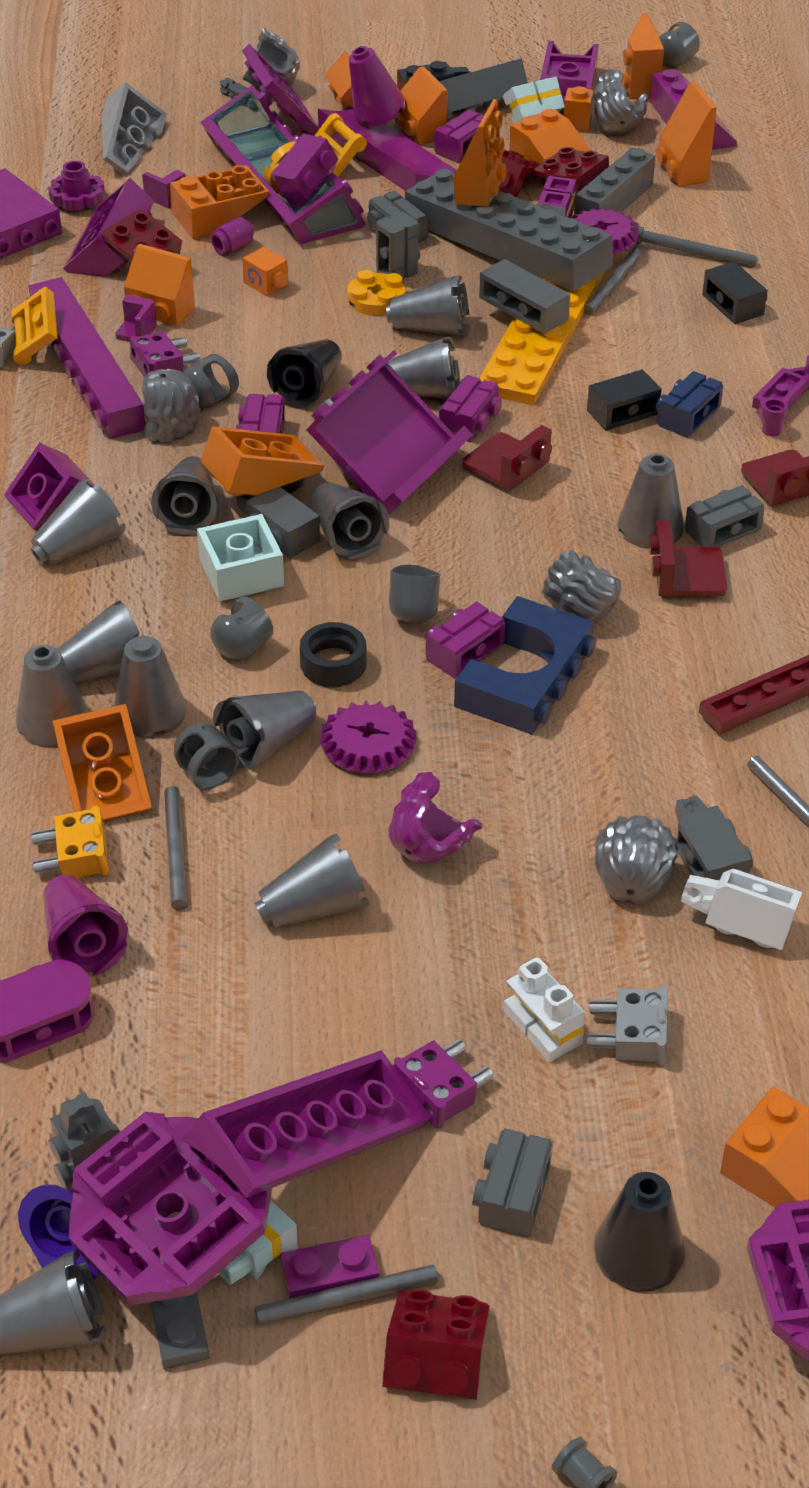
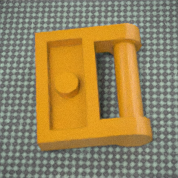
[315,113,367,177]
[11,287,57,365]

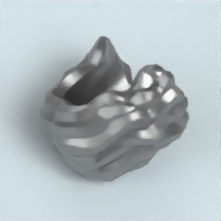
[243,28,300,88]
[593,69,648,135]
[142,369,200,443]
[541,550,622,622]
[595,815,678,904]

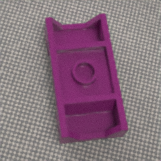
[540,41,599,111]

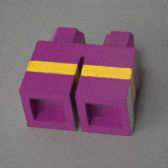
[537,176,576,218]

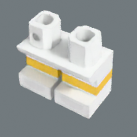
[503,958,585,1063]

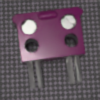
[130,331,200,377]
[393,1039,494,1128]

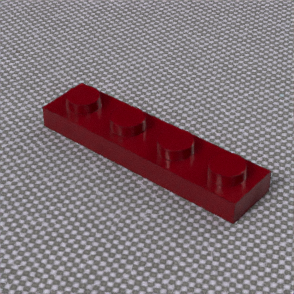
[699,655,809,734]

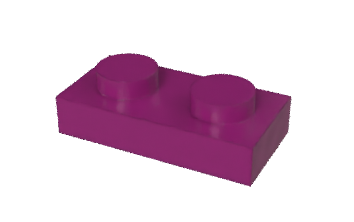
[280,1235,379,1298]

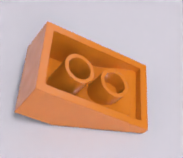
[621,13,664,99]
[656,81,717,187]
[509,109,591,164]
[200,426,325,497]
[52,704,152,821]
[720,1086,809,1208]

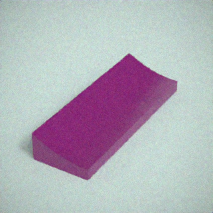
[318,108,457,191]
[182,1050,431,1198]

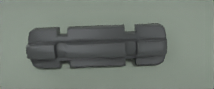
[220,78,257,108]

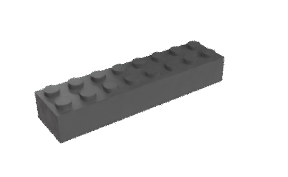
[405,169,613,291]

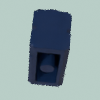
[656,371,723,438]

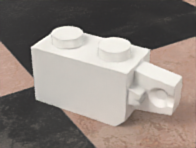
[681,869,802,950]

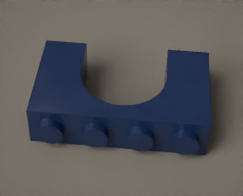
[454,596,596,735]

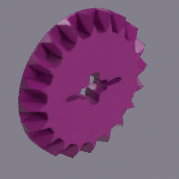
[571,208,639,254]
[321,700,416,773]

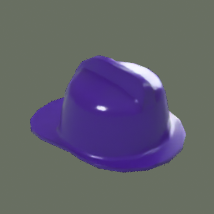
[18,1185,99,1279]

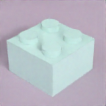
[197,514,284,602]

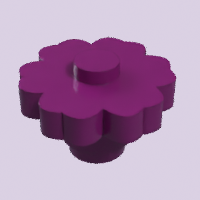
[48,161,105,211]

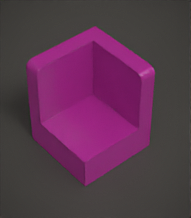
[142,170,186,209]
[115,295,157,342]

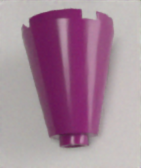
[349,46,406,126]
[43,875,129,975]

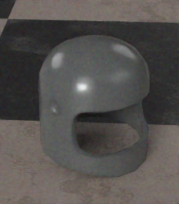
[659,21,700,68]
[183,354,239,408]
[389,564,440,623]
[210,596,274,660]
[174,723,239,789]

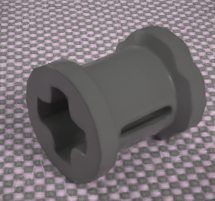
[551,1436,618,1488]

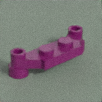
[752,355,809,436]

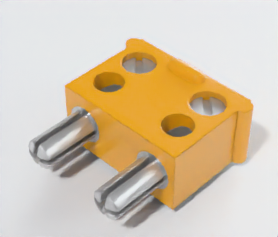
[30,806,110,878]

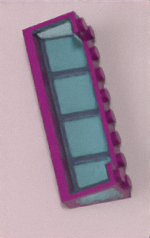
[200,85,366,244]

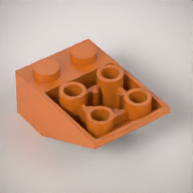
[453,99,506,206]
[170,165,270,239]

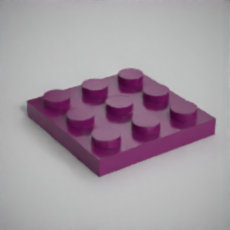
[242,44,320,136]

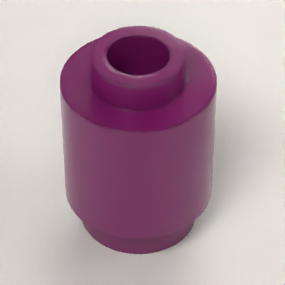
[210,217,254,254]

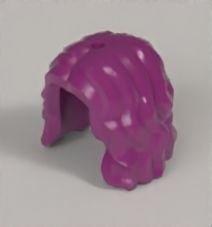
[388,772,482,864]

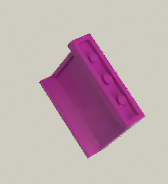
[0,168,62,259]
[306,350,473,515]

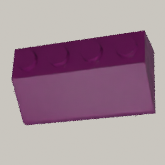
[650,69,737,150]
[63,178,154,277]

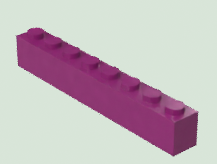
[26,277,146,439]

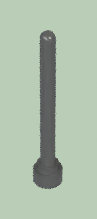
[634,223,758,266]

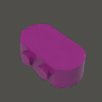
[0,959,94,1063]

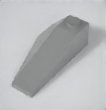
[102,82,167,175]

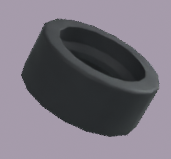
[299,622,367,687]

